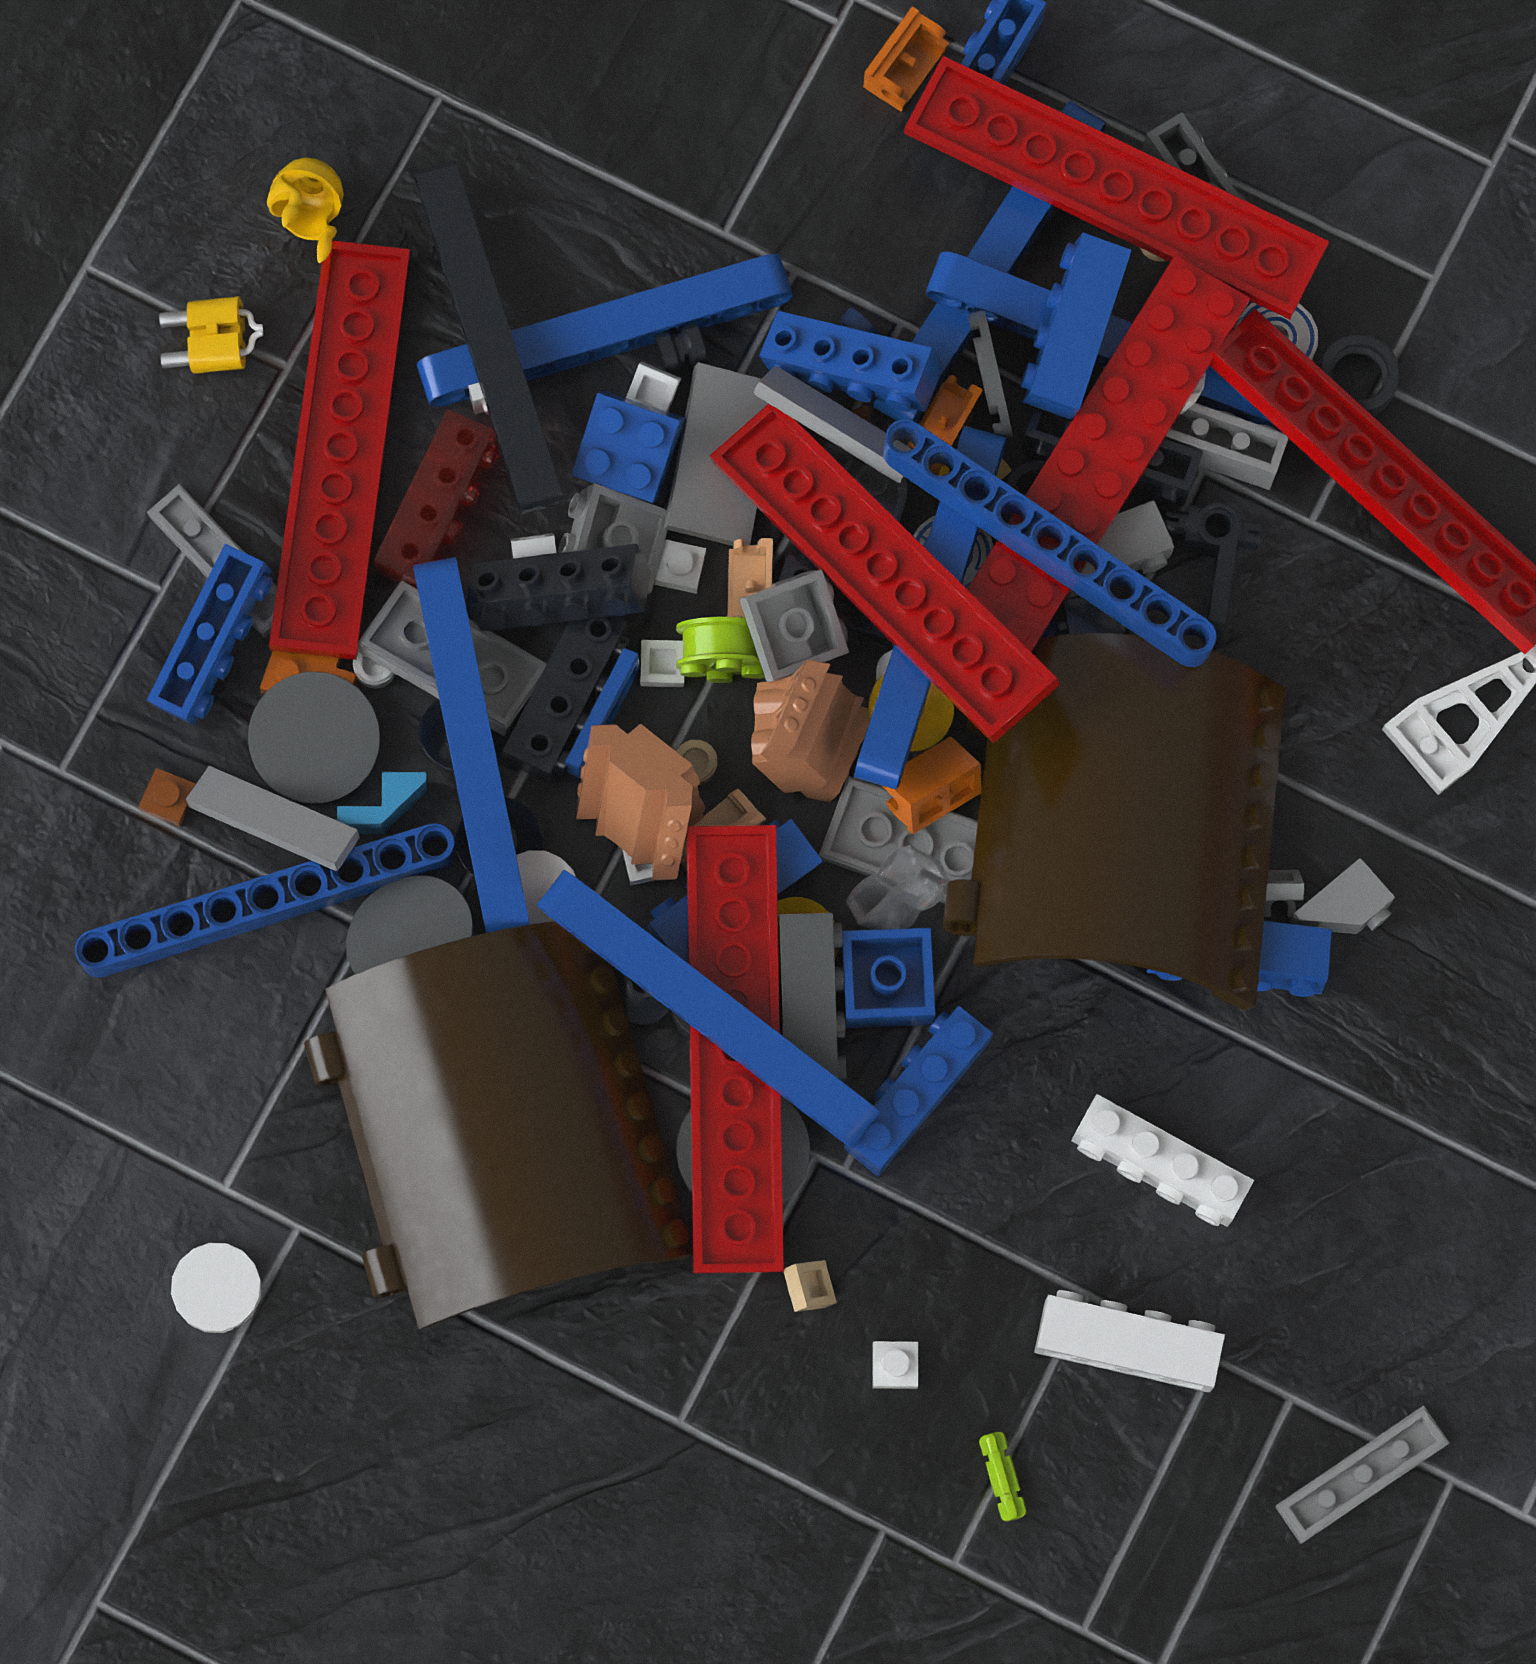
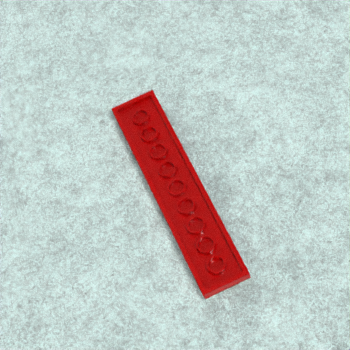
[904,56,1329,320]
[269,241,411,660]
[967,254,1250,653]
[1210,309,1536,654]
[709,404,1060,744]
[687,825,784,1274]

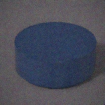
[840,307,881,335]

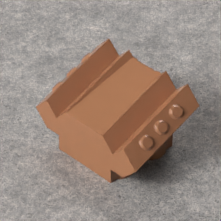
[751,659,870,802]
[576,724,705,880]

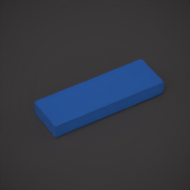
[565,648,640,779]

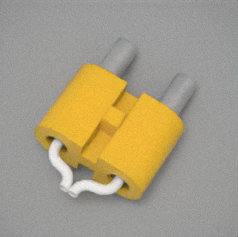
[159,296,263,374]

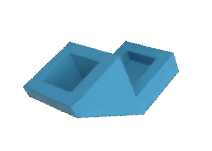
[337,772,428,834]

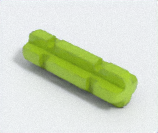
[979,1432,1027,1521]

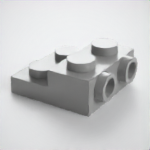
[557,483,667,594]
[739,569,849,682]

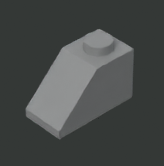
[1289,858,1395,934]

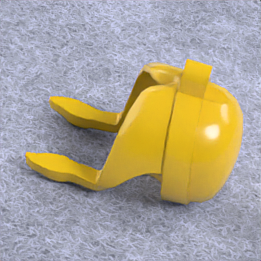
[267,157,344,263]

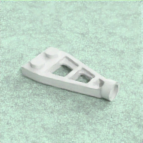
[1382,644,1536,795]

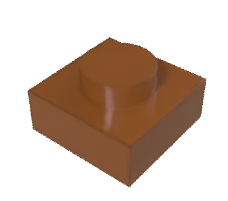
[138,768,196,827]

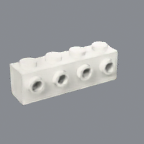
[1071,1094,1254,1227]
[1034,1290,1225,1392]

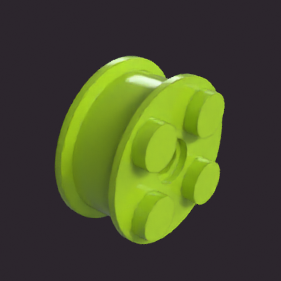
[676,617,765,683]

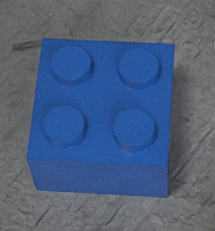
[571,391,686,503]
[841,928,935,1028]

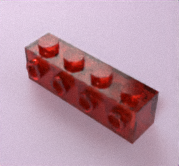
[374,409,500,588]

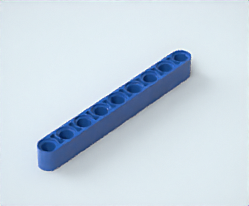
[873,101,1107,422]
[926,252,1281,432]
[417,254,794,407]
[883,419,1216,667]
[854,425,1007,790]
[413,557,530,933]
[75,823,456,977]
[536,870,880,1148]

